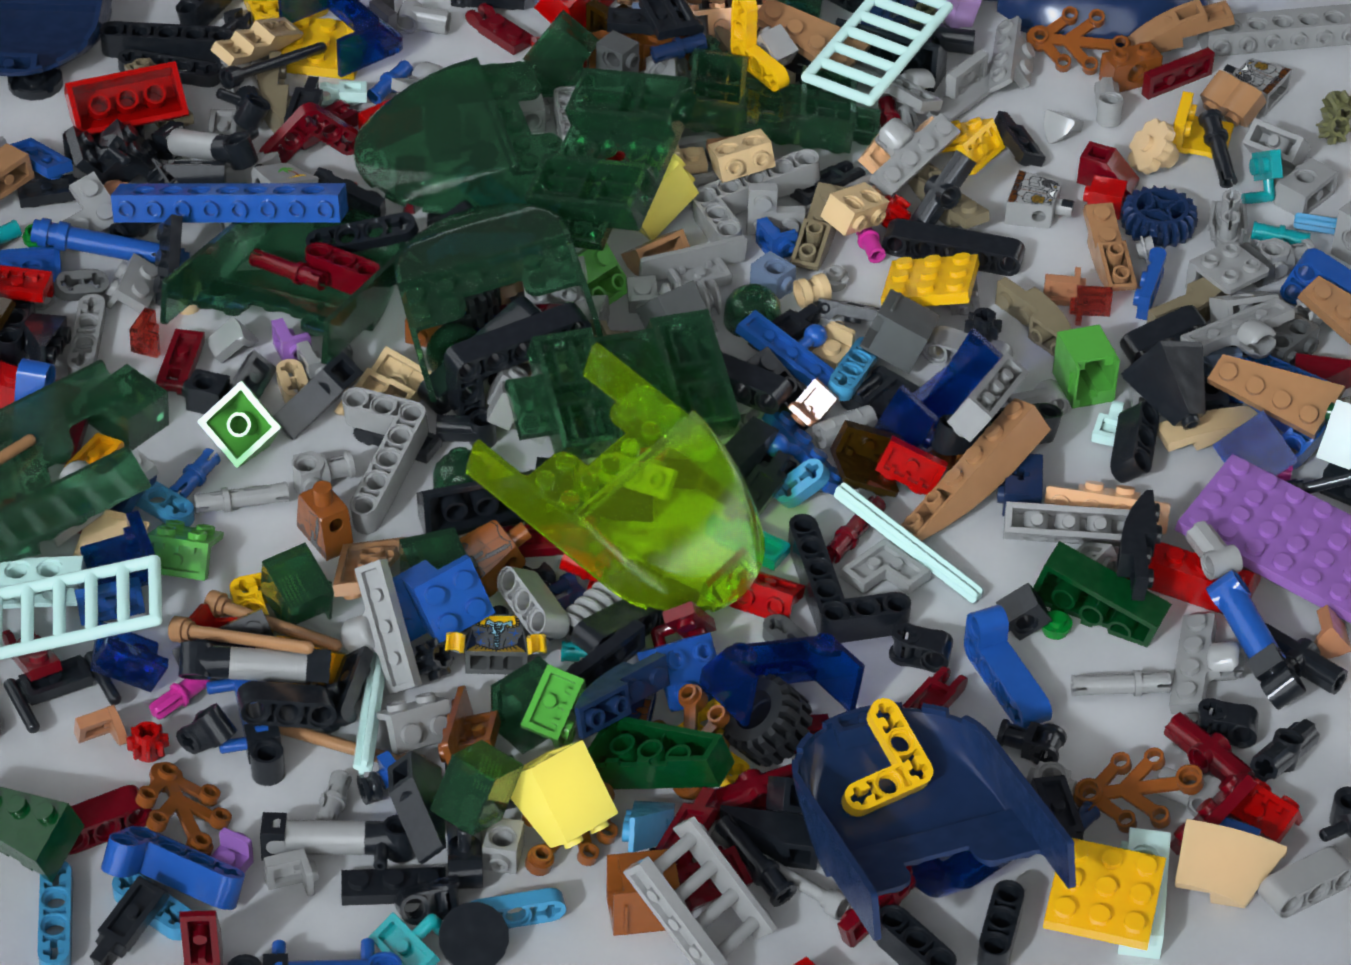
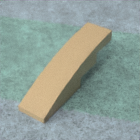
[210,17,304,66]
[1157,406,1280,452]

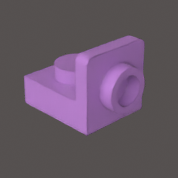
[271,318,312,360]
[211,827,254,873]

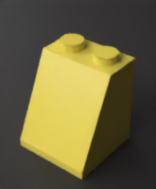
[596,149,699,240]
[498,740,618,849]

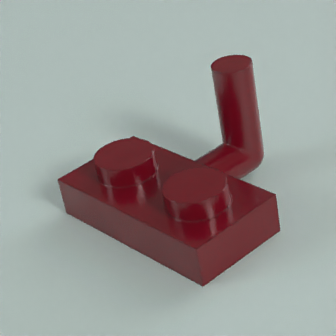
[651,601,717,647]

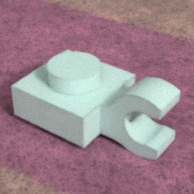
[320,81,367,106]
[1091,400,1125,447]

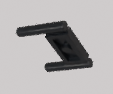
[3,651,122,733]

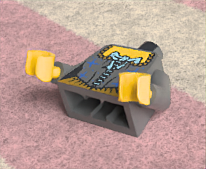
[445,605,547,675]

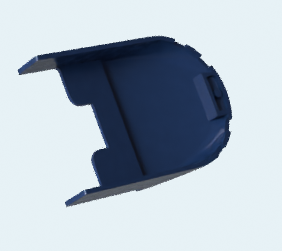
[0,0,112,76]
[792,702,1076,941]

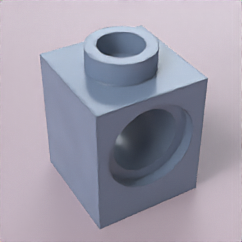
[750,251,796,302]

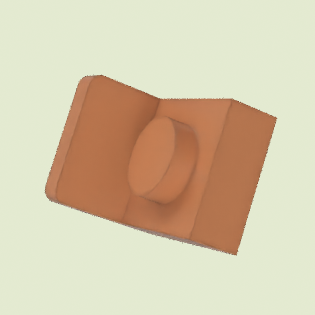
[1043,267,1086,307]

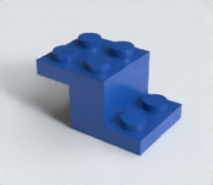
[393,555,495,644]

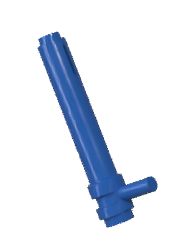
[30,218,190,269]

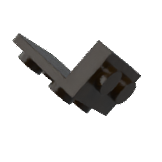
[830,420,901,497]

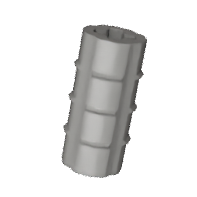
[812,405,878,449]

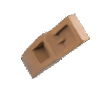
[1124,0,1235,53]
[1083,203,1138,292]

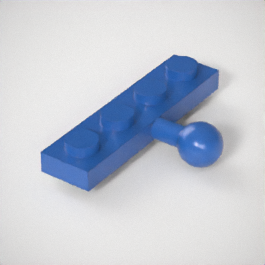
[735,310,834,387]
[762,411,843,495]

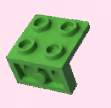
[143,520,224,581]
[521,664,586,749]

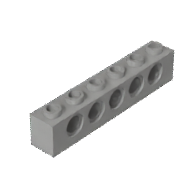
[1197,4,1351,57]

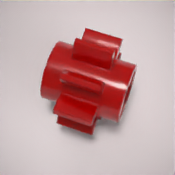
[881,194,911,229]
[126,721,169,763]

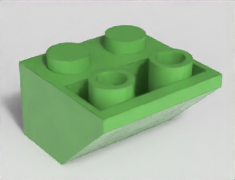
[567,239,627,305]

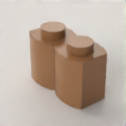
[1200,70,1267,128]

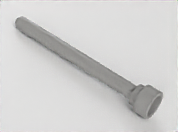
[711,829,851,920]

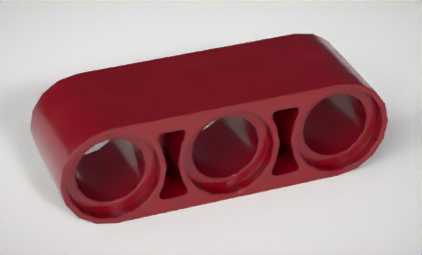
[305,242,380,299]
[68,785,152,855]

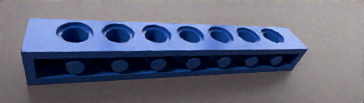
[111,183,348,223]

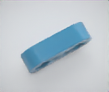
[774,458,830,508]

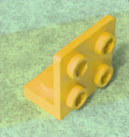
[1172,91,1234,159]
[941,117,1005,175]

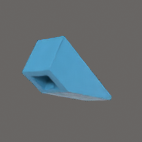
[622,800,675,852]

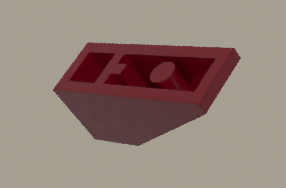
[179,910,223,965]

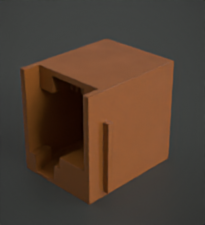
[606,849,680,936]

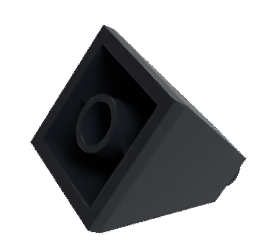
[1121,341,1206,430]

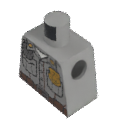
[1223,58,1292,117]
[1004,170,1075,228]

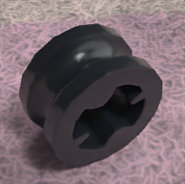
[357,771,383,805]

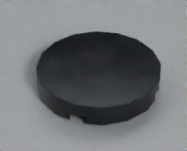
[8,68,63,101]
[438,902,509,965]

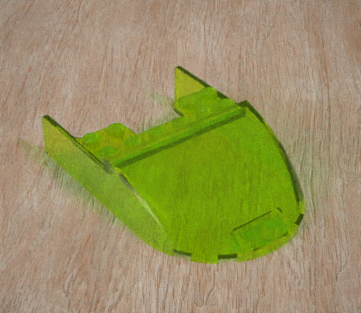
[465,342,765,613]

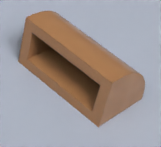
[621,229,690,276]

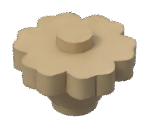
[1127,118,1179,175]

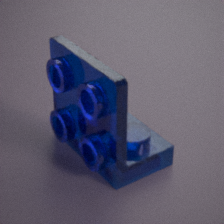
[1212,410,1298,476]
[80,510,155,587]
[90,621,169,693]

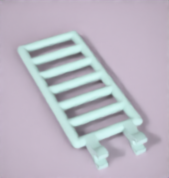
[801,0,953,107]
[0,555,163,660]

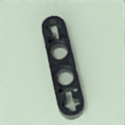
[117,49,220,88]
[305,212,419,253]

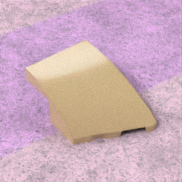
[334,346,432,416]
[1175,819,1287,908]

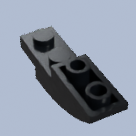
[1116,490,1162,601]

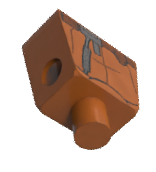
[297,481,353,561]
[450,520,532,597]

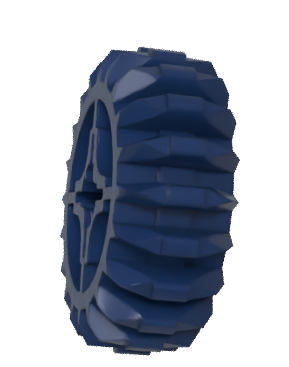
[1121,185,1198,249]

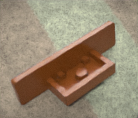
[438,686,501,773]

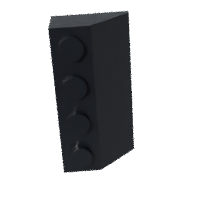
[836,18,947,92]
[416,468,549,541]

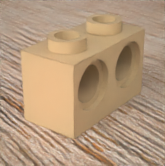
[708,128,776,183]
[820,182,890,236]

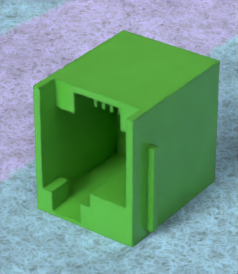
[1052,324,1120,409]

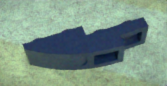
[574,652,670,739]

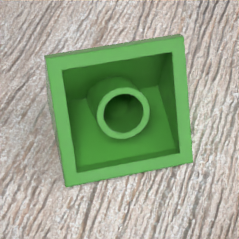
[197,381,282,468]

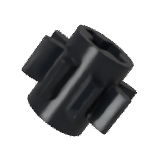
[964,308,1002,345]
[415,638,454,681]

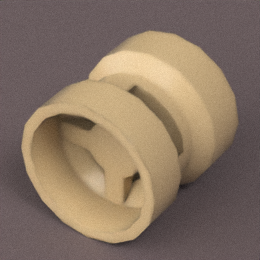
[793,273,832,308]

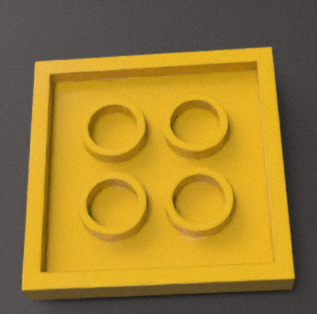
[278,15,371,80]
[881,252,979,306]
[1043,838,1166,951]

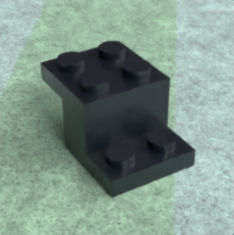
[65,119,163,185]

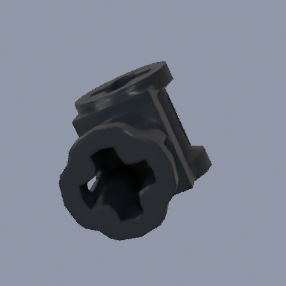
[996,719,1067,765]

